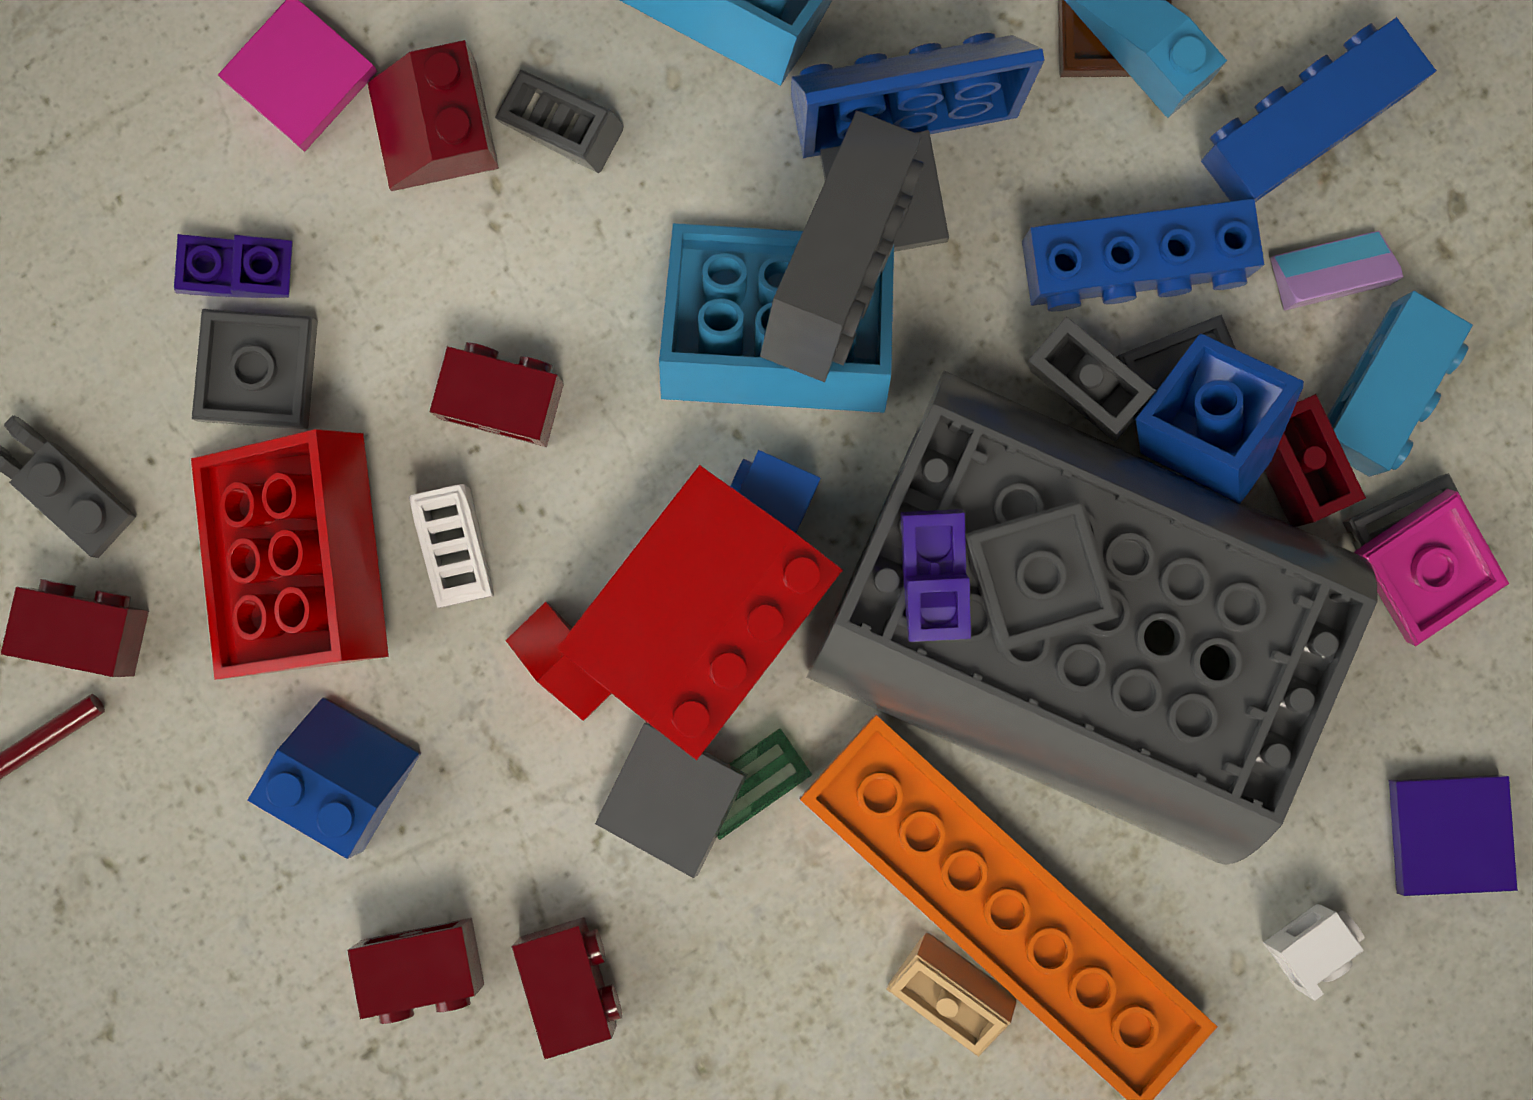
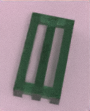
[717,728,813,840]

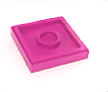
[218,0,378,152]
[1354,489,1509,646]

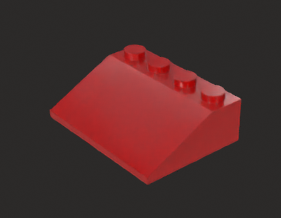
[191,429,389,680]
[556,465,843,760]

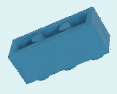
[1327,291,1473,477]

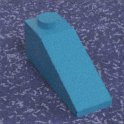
[1065,0,1227,118]

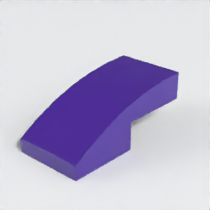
[901,509,971,642]

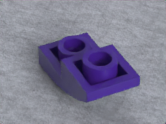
[174,234,293,298]

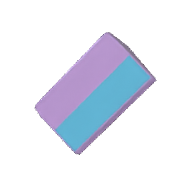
[1270,231,1404,311]

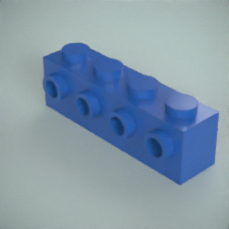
[1022,199,1265,312]

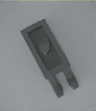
[0,415,136,558]

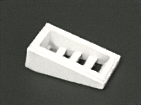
[409,484,494,608]

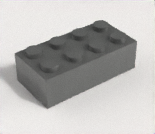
[760,110,925,382]

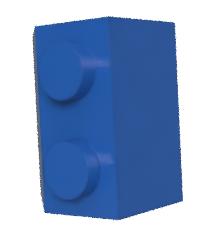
[1136,333,1304,504]
[247,697,421,859]

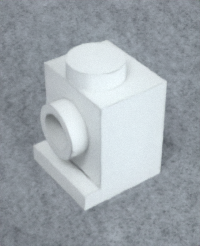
[1263,903,1365,1001]

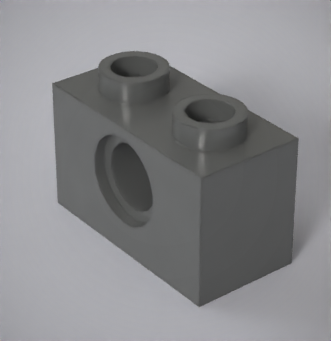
[1028,316,1156,442]

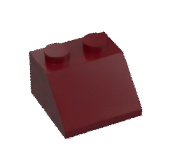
[367,40,499,191]

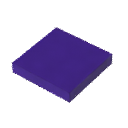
[1389,775,1518,896]

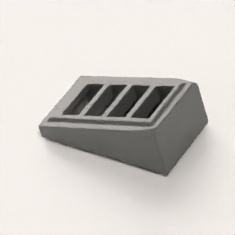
[495,70,624,173]

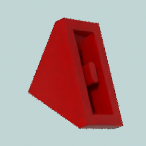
[505,602,612,721]

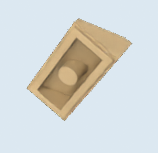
[886,933,1017,1057]

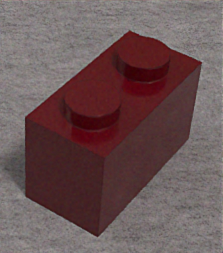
[429,342,564,447]
[1264,394,1366,527]
[0,579,149,677]
[511,917,622,1060]
[347,918,484,1024]

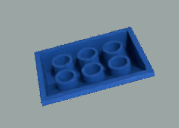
[791,33,1045,159]

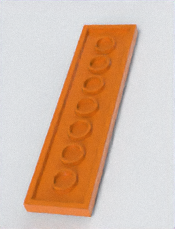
[799,714,1218,1100]

